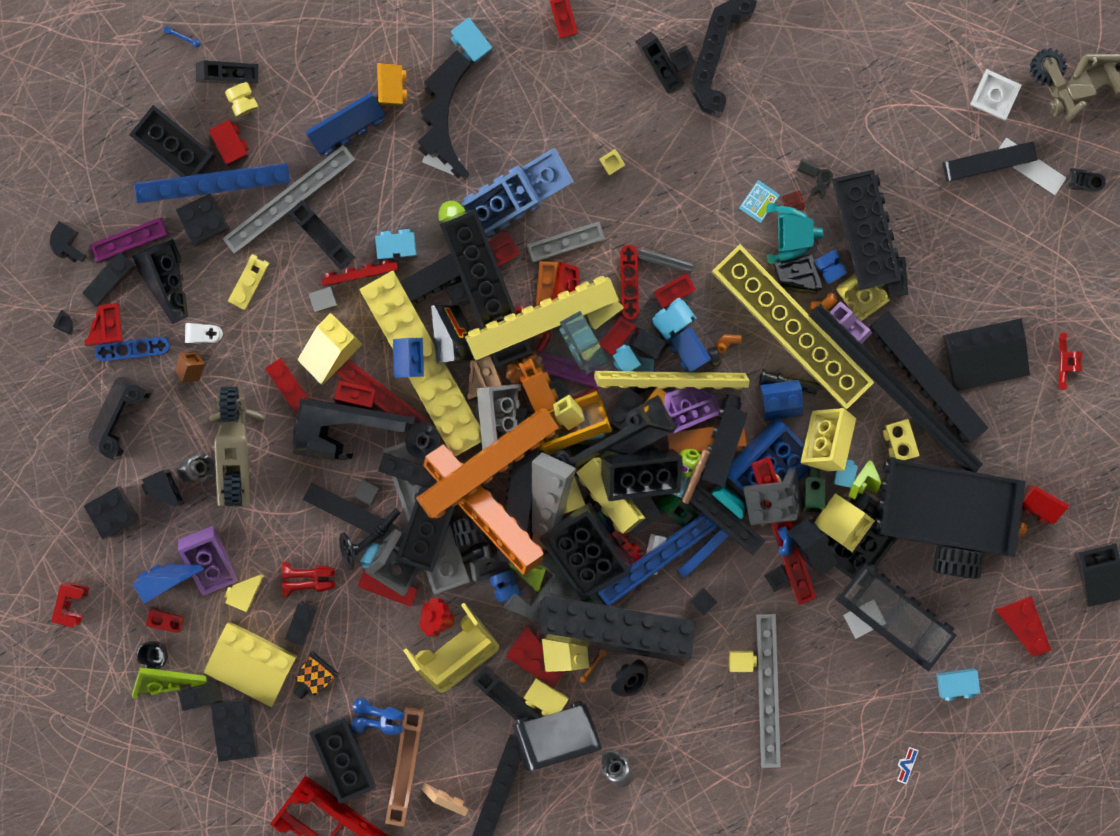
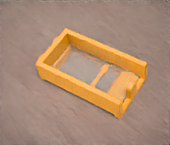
[538,391,612,455]

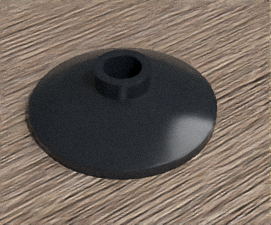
[405,422,440,460]

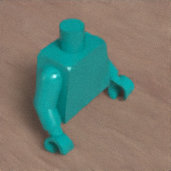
[766,203,823,264]

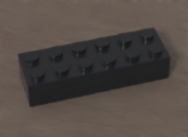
[497,448,545,564]

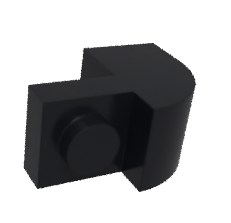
[50,221,87,263]

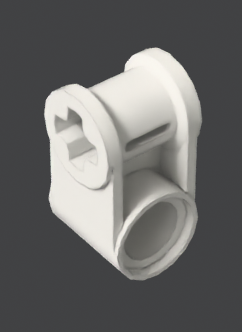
[185,323,223,343]

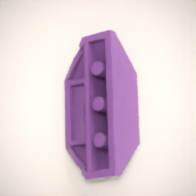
[664,387,720,434]

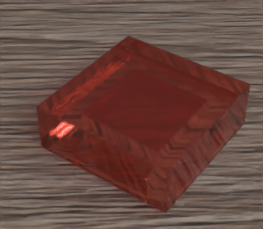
[781,190,806,211]

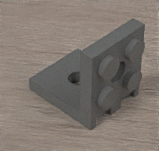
[744,468,802,525]
[365,529,420,596]

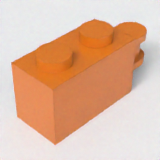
[519,358,559,412]

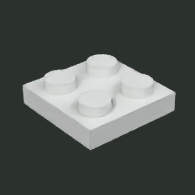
[970,69,1022,121]

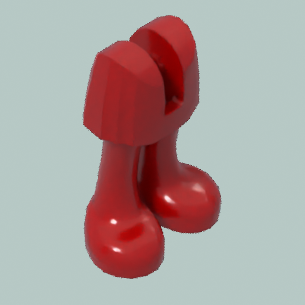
[282,562,335,597]

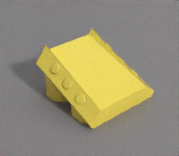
[836,274,890,321]

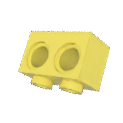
[882,419,920,460]

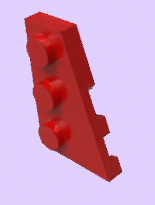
[995,596,1051,657]

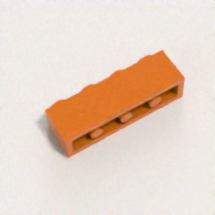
[667,426,746,454]

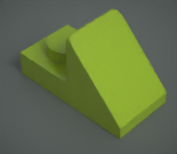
[848,460,881,499]

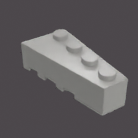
[477,384,521,463]
[532,452,576,536]

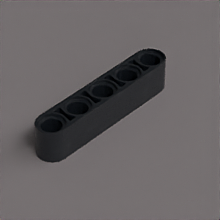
[942,141,1038,182]

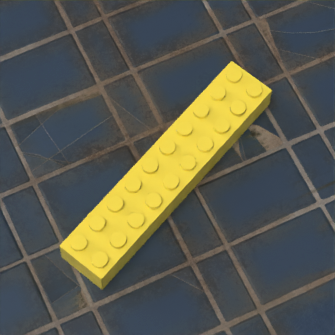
[711,244,874,409]
[359,271,482,456]

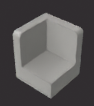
[309,287,338,313]

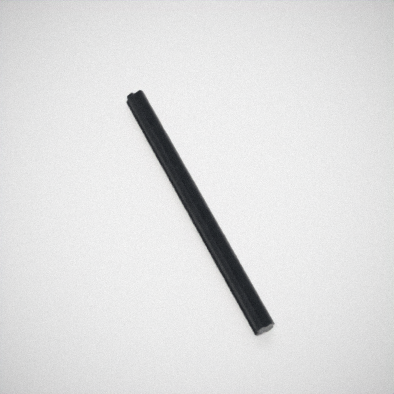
[808,303,983,472]

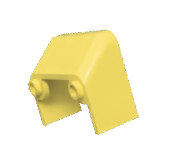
[403,603,499,693]

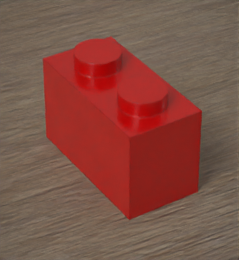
[209,120,249,166]

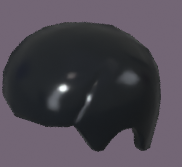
[136,641,168,669]

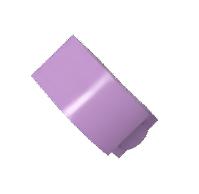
[830,301,872,344]

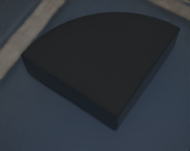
[53,310,73,335]

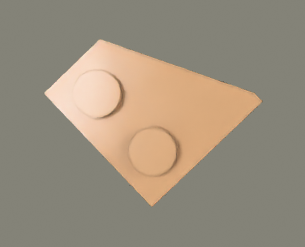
[467,354,503,400]

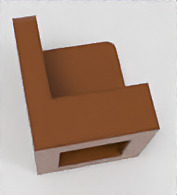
[175,351,205,383]

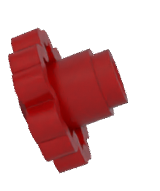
[419,598,454,637]

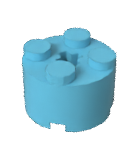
[652,298,697,341]

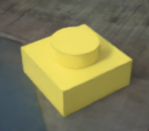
[599,149,625,176]

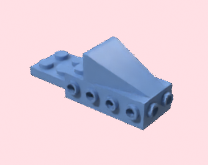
[461,148,574,238]

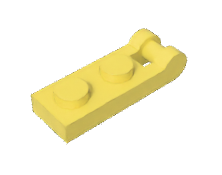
[228,254,270,310]

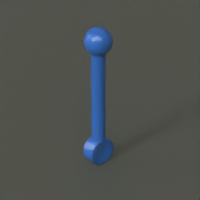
[164,26,201,47]

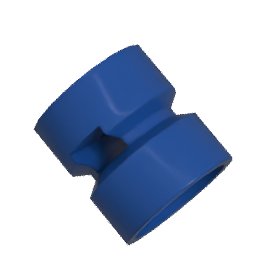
[814,249,849,284]
[489,569,521,602]

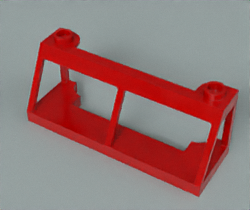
[270,775,388,836]

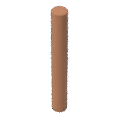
[682,450,710,504]

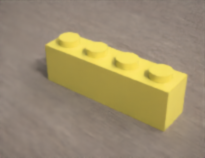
[576,458,645,534]

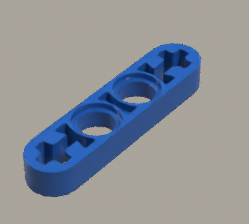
[95,337,171,361]
[677,529,728,577]

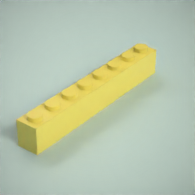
[465,276,619,361]

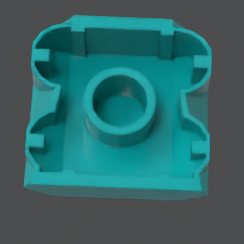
[711,480,747,519]

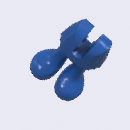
[351,698,404,735]

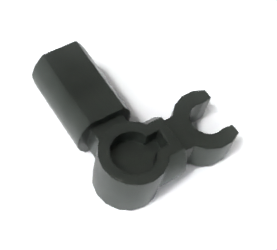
[797,159,833,200]

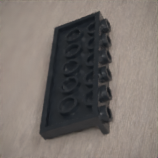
[832,169,904,291]

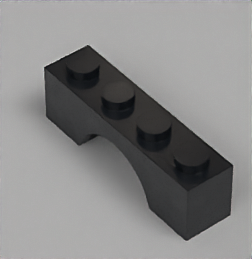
[288,200,356,270]

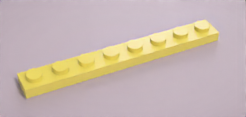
[594,371,750,389]

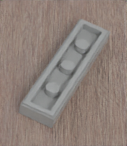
[527,222,605,263]

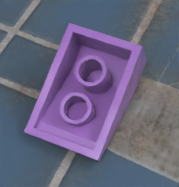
[178,525,238,596]

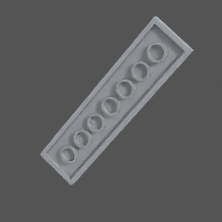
[383,442,470,594]

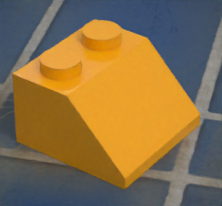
[377,63,407,107]

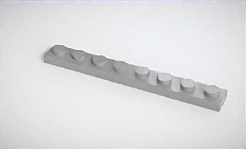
[222,145,356,254]
[756,613,781,768]

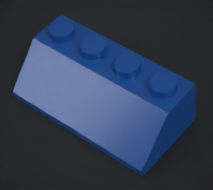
[305,92,386,156]

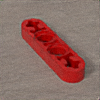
[620,245,639,320]

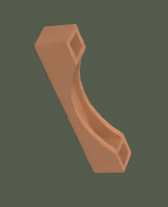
[385,707,425,827]

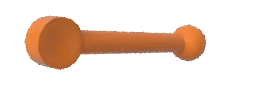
[580,649,607,683]

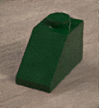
[655,494,699,527]

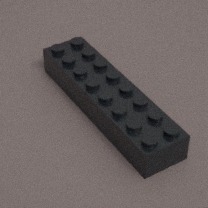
[439,207,532,367]
[536,595,695,663]

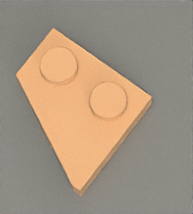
[421,783,468,816]

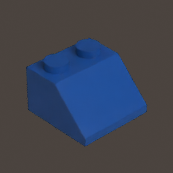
[669,327,711,372]
[761,380,804,421]

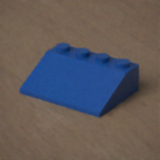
[727,417,811,494]

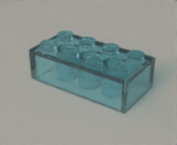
[559,311,607,374]

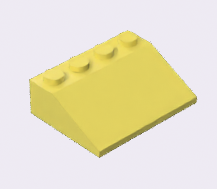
[204,622,298,707]

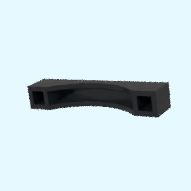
[472,665,540,720]

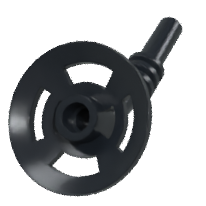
[339,508,401,570]

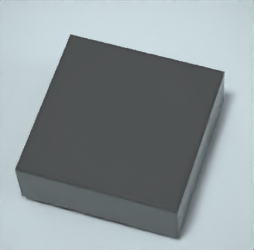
[353,479,379,505]

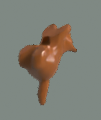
[506,348,544,398]

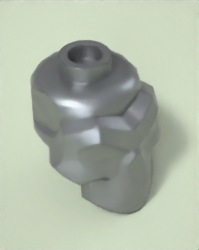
[178,452,216,482]
[601,750,634,788]

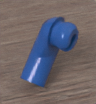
[777,527,793,557]

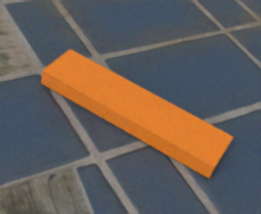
[533,261,558,339]

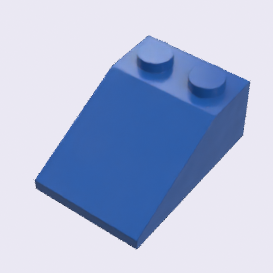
[132,563,204,603]

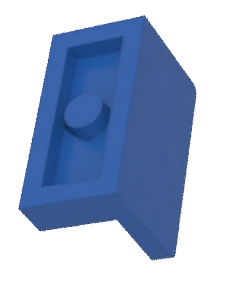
[393,338,424,378]

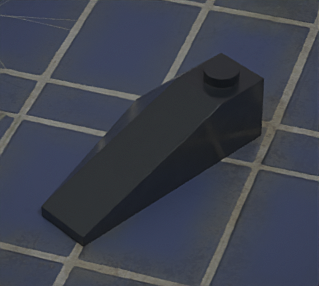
[132,239,188,324]

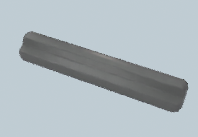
[637,249,693,273]

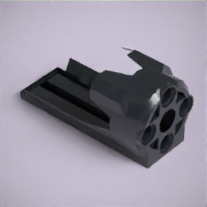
[293,398,419,460]

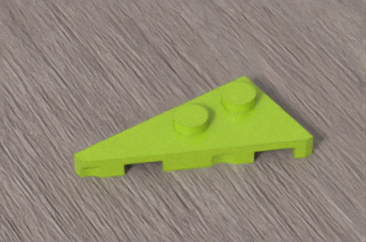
[132,668,206,699]

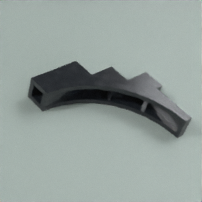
[418,50,471,179]

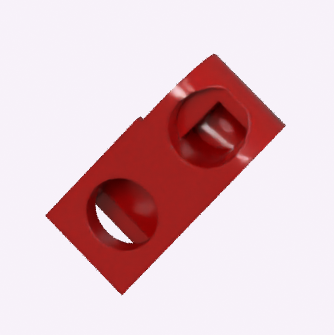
[145,607,184,633]

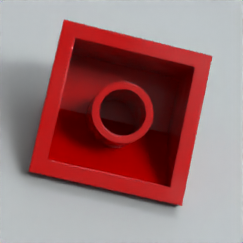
[1022,485,1069,525]

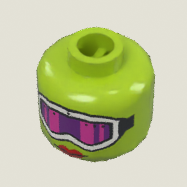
[680,449,701,478]

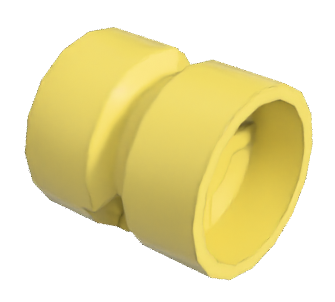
[225,82,259,117]

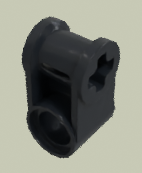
[1066,168,1106,192]

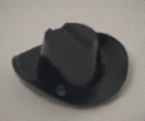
[611,659,648,697]

